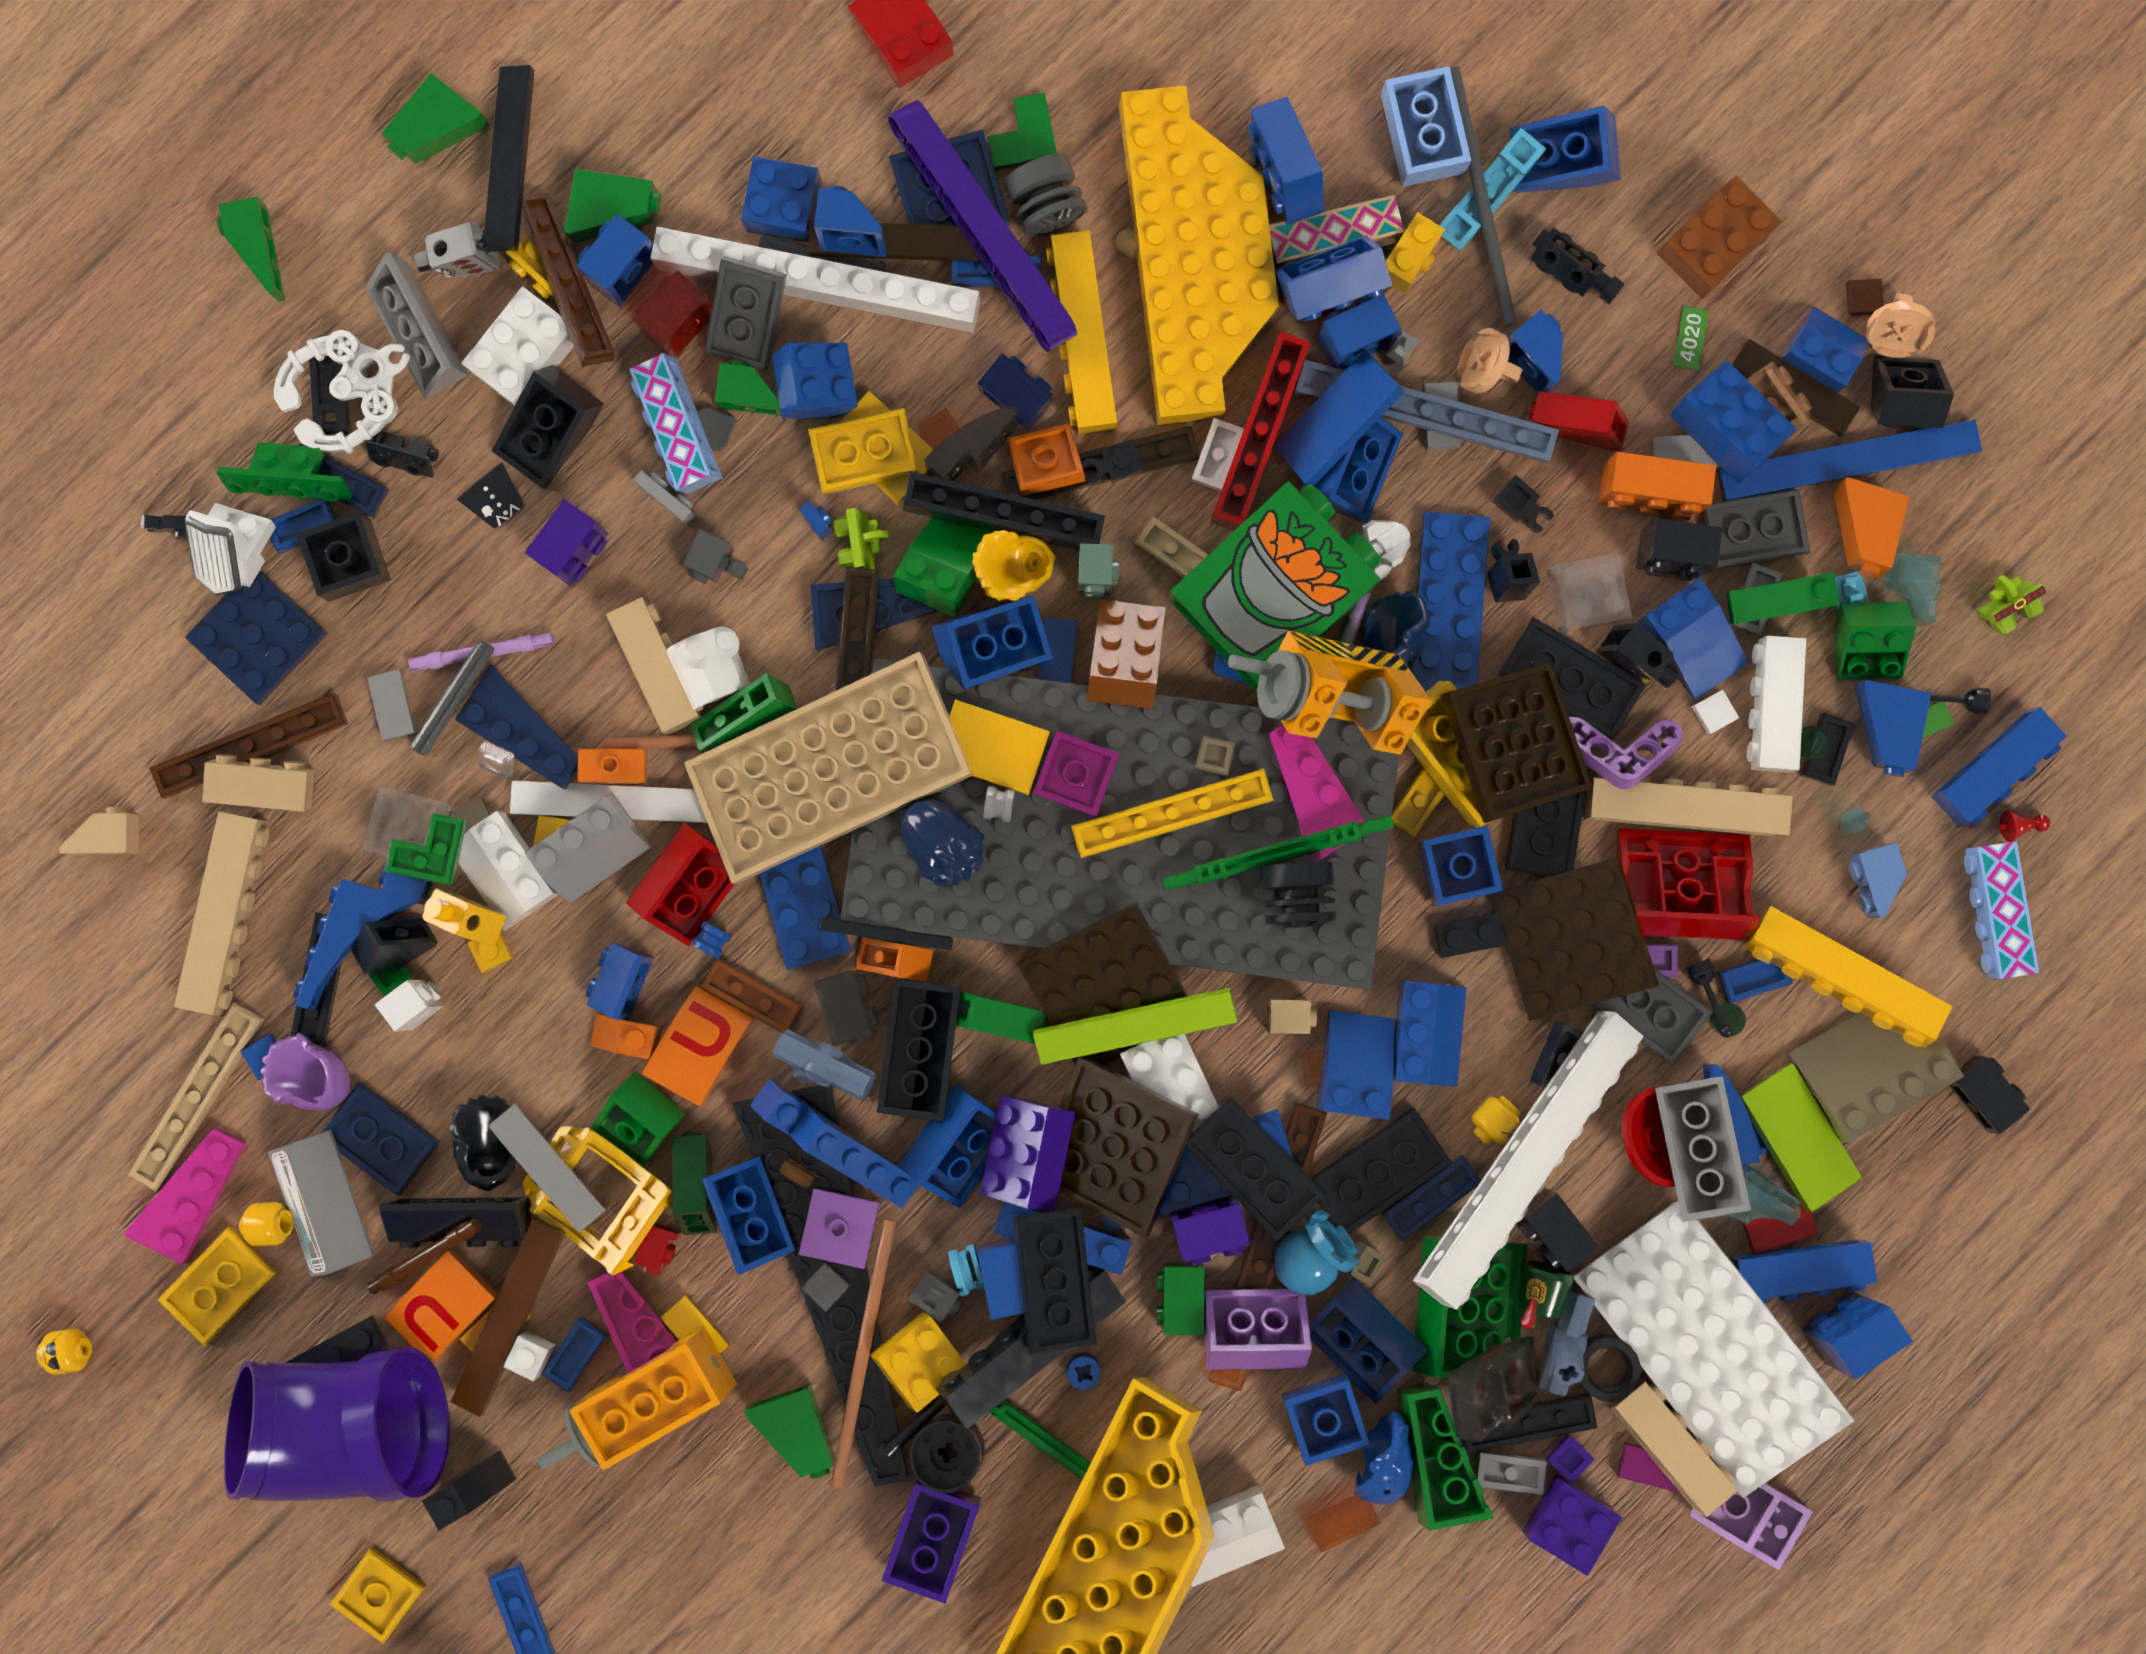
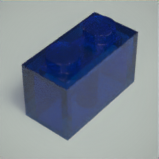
[977,353,1053,431]

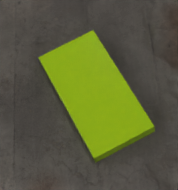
[1739,1063,1862,1213]

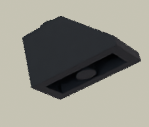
[351,918,438,974]

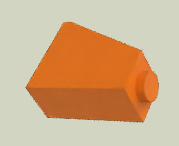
[1834,477,1910,579]

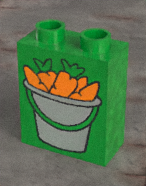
[1168,481,1381,694]

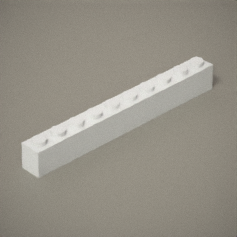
[650,227,980,333]
[1413,1011,1644,1310]

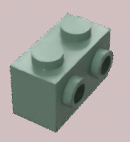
[1078,543,1119,600]

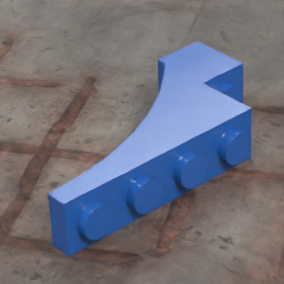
[294,865,433,1010]
[750,1078,919,1209]

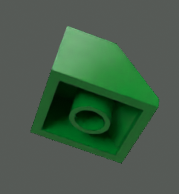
[591,1071,686,1167]

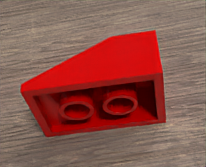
[848,0,954,88]

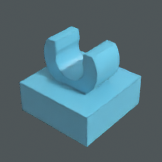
[1832,572,1869,612]

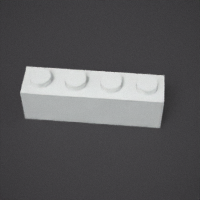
[1747,636,1806,773]

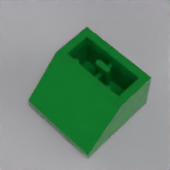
[1834,602,1917,679]

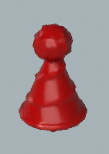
[1998,810,2051,842]

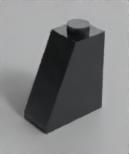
[422,1450,517,1531]

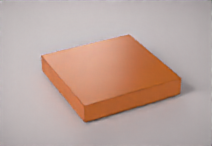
[1007,423,1085,497]

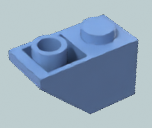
[1848,843,1907,918]

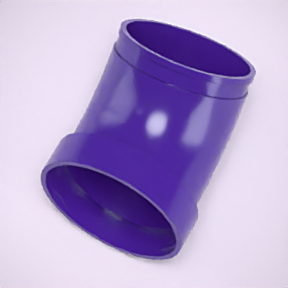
[224,1347,450,1502]

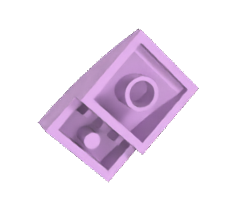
[1689,1465,1813,1570]

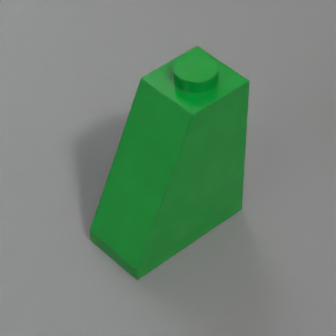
[381,73,489,164]
[564,169,661,243]
[956,991,1047,1044]
[744,1384,835,1479]

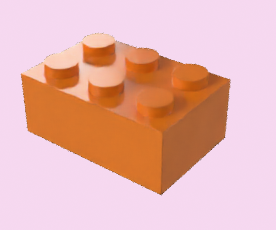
[1598,452,1717,520]

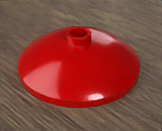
[1622,1087,1675,1187]

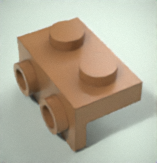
[1746,361,1812,427]

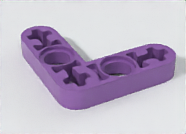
[1569,717,1683,789]

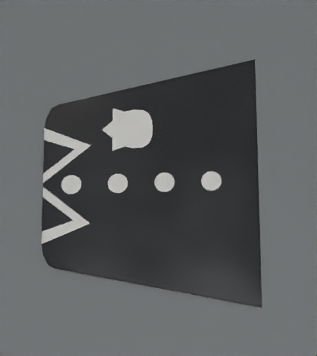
[457,462,523,528]

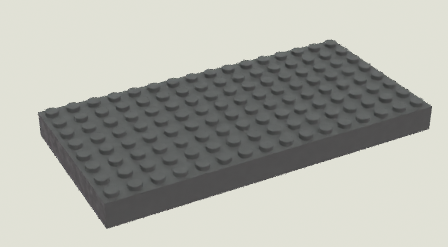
[841,659,1399,990]

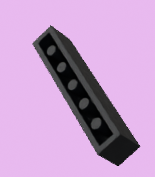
[903,471,1105,551]
[935,1265,1126,1429]

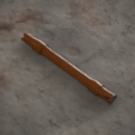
[367,1218,482,1295]

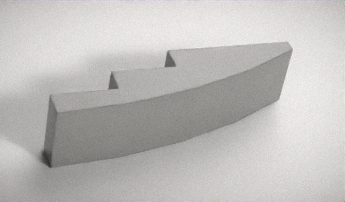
[488,1103,605,1232]

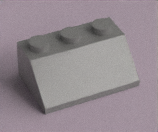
[524,793,651,903]

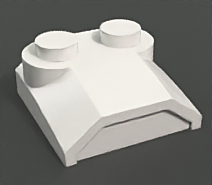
[666,627,750,710]

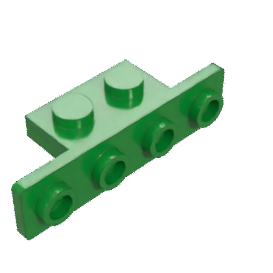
[217,442,352,502]

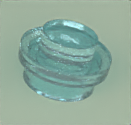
[1838,806,1871,835]

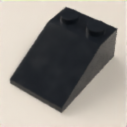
[492,365,604,489]

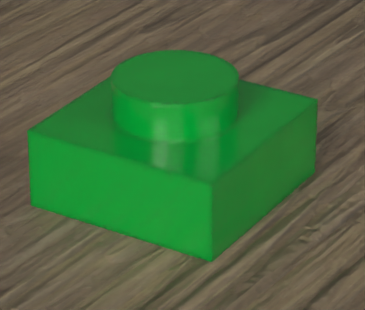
[369,965,414,997]

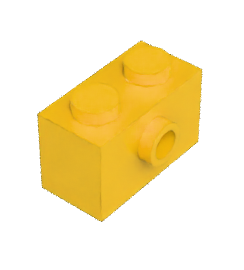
[1386,212,1445,294]

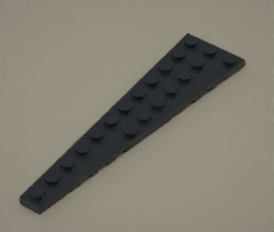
[733,1085,908,1487]

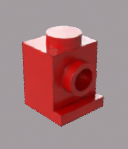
[634,1222,682,1276]

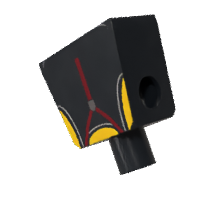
[1596,623,1679,688]

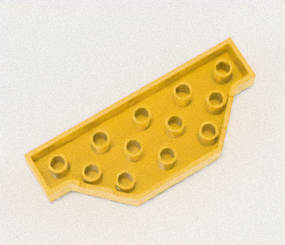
[1119,86,1279,425]
[996,1377,1215,1654]

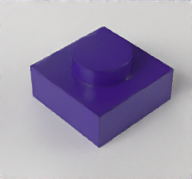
[1545,1434,1595,1483]

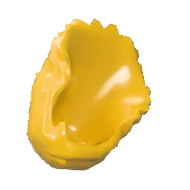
[972,530,1056,601]

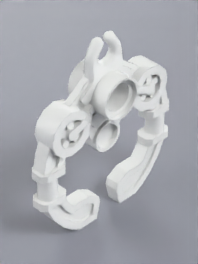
[274,330,410,454]

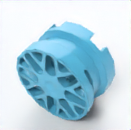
[948,1244,985,1296]

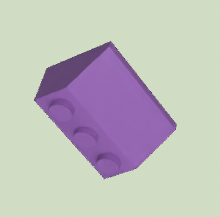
[1203,1289,1312,1370]

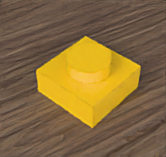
[467,932,514,973]

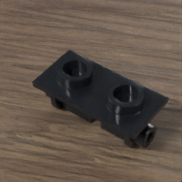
[365,431,439,478]

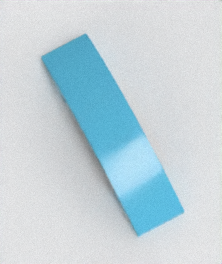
[1439,128,1546,252]

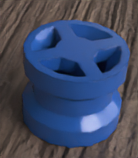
[690,920,732,959]
[1067,1353,1100,1390]

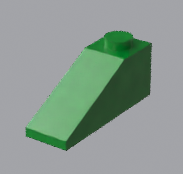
[217,197,285,302]
[1726,572,1839,624]
[690,673,798,753]

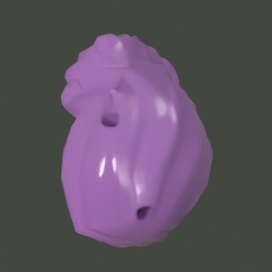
[260,1032,351,1111]

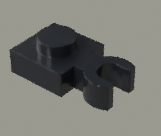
[1081,439,1143,486]
[1492,475,1554,533]
[141,515,188,540]

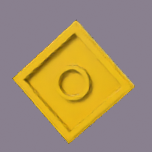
[330,1546,426,1644]

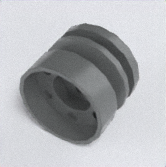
[1004,154,1088,237]

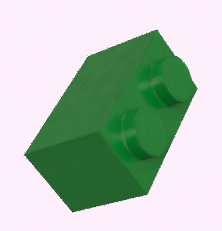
[1156,1263,1204,1335]

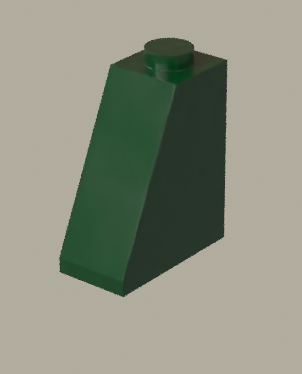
[672,1132,717,1235]

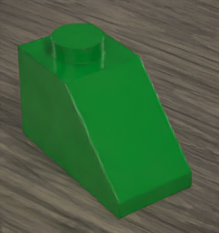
[715,360,781,416]

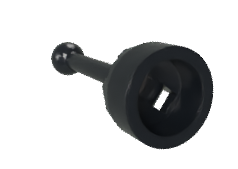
[1930,688,1991,714]
[1685,958,1733,1038]

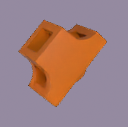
[578,749,647,785]

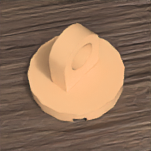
[1866,293,1935,358]
[1457,328,1523,394]

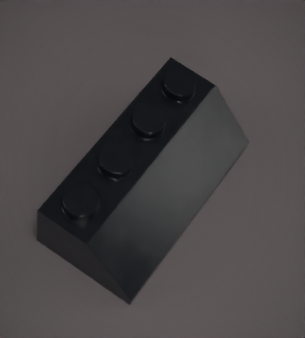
[877,979,961,1121]
[380,1197,531,1248]

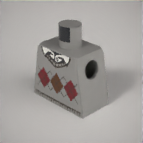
[414,222,501,279]

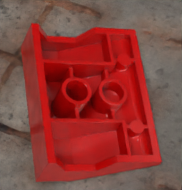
[1617,828,1760,940]

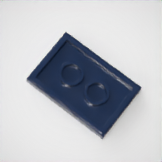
[321,1082,440,1196]

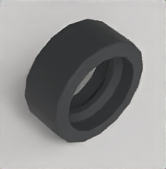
[1579,1334,1641,1402]

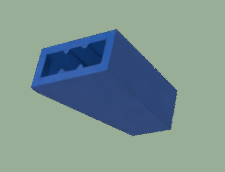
[1855,680,1931,777]

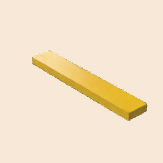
[1071,769,1274,858]

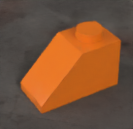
[855,937,933,982]
[590,1013,662,1060]

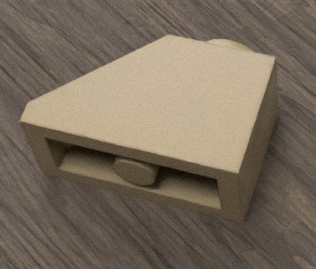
[59,807,139,855]

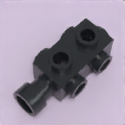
[1530,227,1625,305]

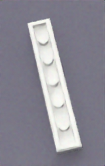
[510,781,707,823]

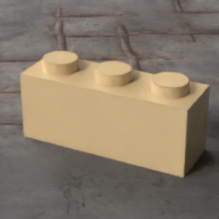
[202,755,314,812]

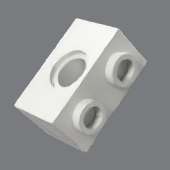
[374,980,444,1032]

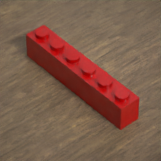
[1211,331,1311,531]

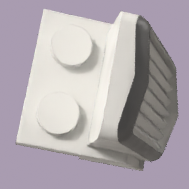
[185,503,276,595]

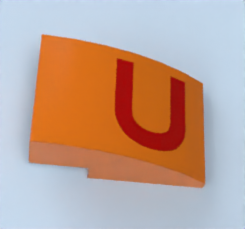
[642,986,754,1107]
[385,1248,499,1363]

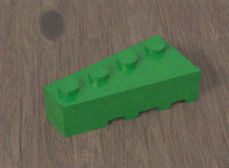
[1397,1383,1494,1531]

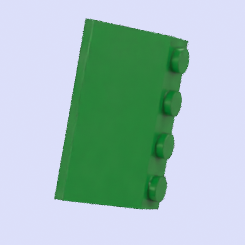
[1413,1236,1527,1378]

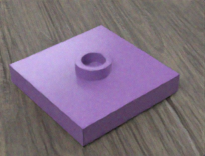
[799,1188,880,1269]

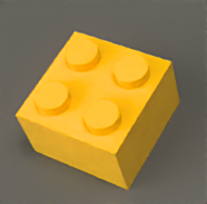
[870,1313,966,1413]

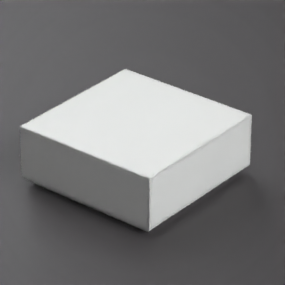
[1692,690,1739,735]

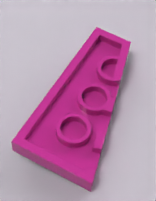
[1268,725,1365,862]
[123,1128,247,1264]
[587,1272,677,1373]

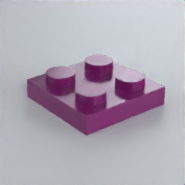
[1033,731,1119,817]

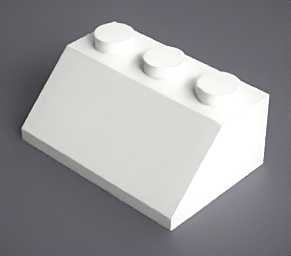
[458,811,559,931]
[1191,1485,1285,1587]

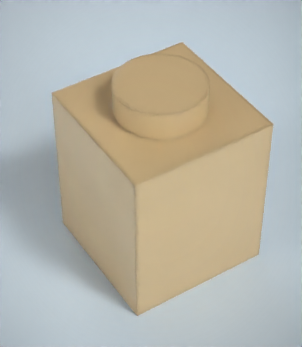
[1268,999,1317,1034]

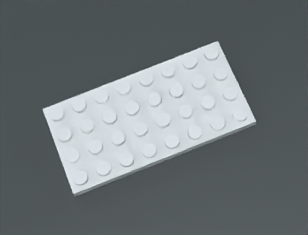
[1574,1200,1855,1498]

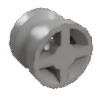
[983,786,1015,823]

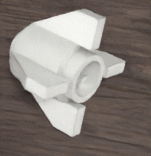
[1360,520,1410,580]

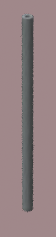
[1450,66,1517,326]

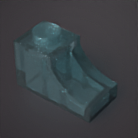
[1885,553,1941,627]
[1728,1164,1801,1226]

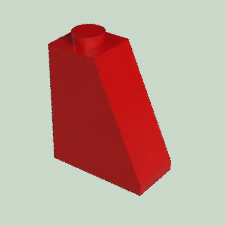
[1530,391,1629,452]

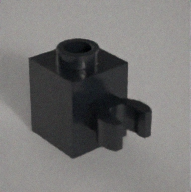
[1487,539,1540,603]

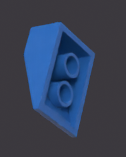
[1509,106,1621,193]
[1637,578,1749,701]
[1316,1010,1395,1120]

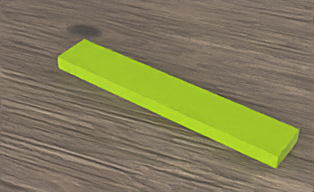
[1033,988,1238,1065]

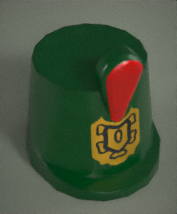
[1519,1260,1576,1330]

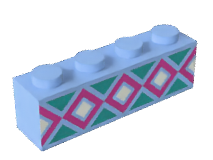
[630,353,723,493]
[1964,841,2039,979]

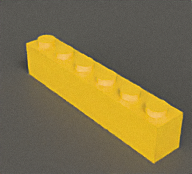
[1045,230,1117,435]
[1744,906,1953,1048]

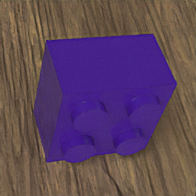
[525,499,608,586]
[1522,1474,1622,1576]

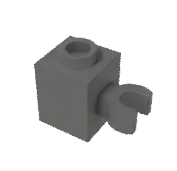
[683,529,748,584]
[908,1268,962,1322]

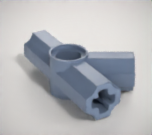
[773,1029,876,1101]
[1536,1291,1595,1396]

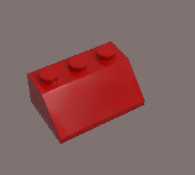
[626,823,734,947]

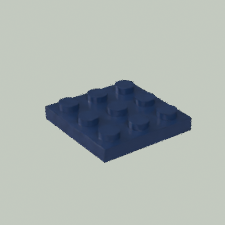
[889,129,1010,226]
[185,571,328,705]

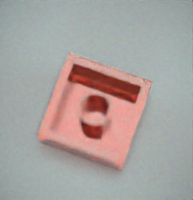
[633,270,712,358]

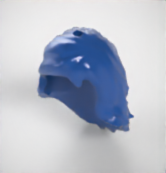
[1354,1411,1413,1504]

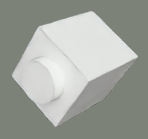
[503,1330,557,1381]

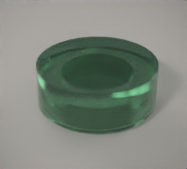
[1800,726,1829,760]
[1710,1003,1746,1036]

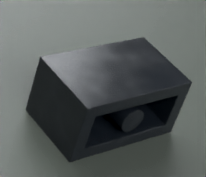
[1949,1056,2030,1134]

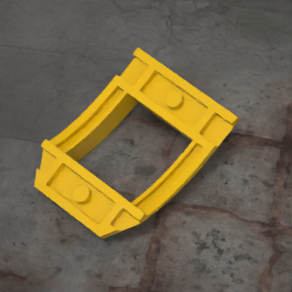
[522,1127,672,1275]

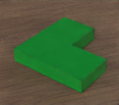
[987,93,1057,171]
[384,813,467,886]

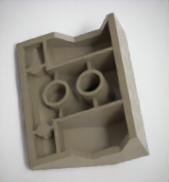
[1787,1012,1964,1143]

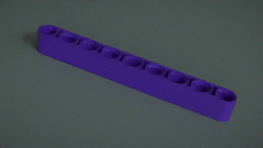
[888,100,1077,352]

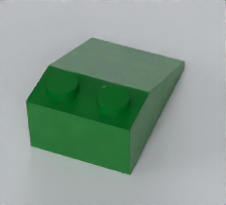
[894,517,994,618]

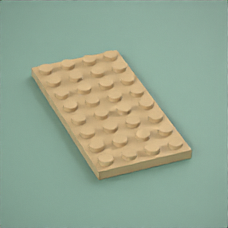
[684,652,974,884]

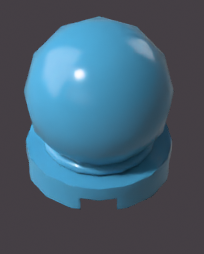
[1273,1210,1360,1295]

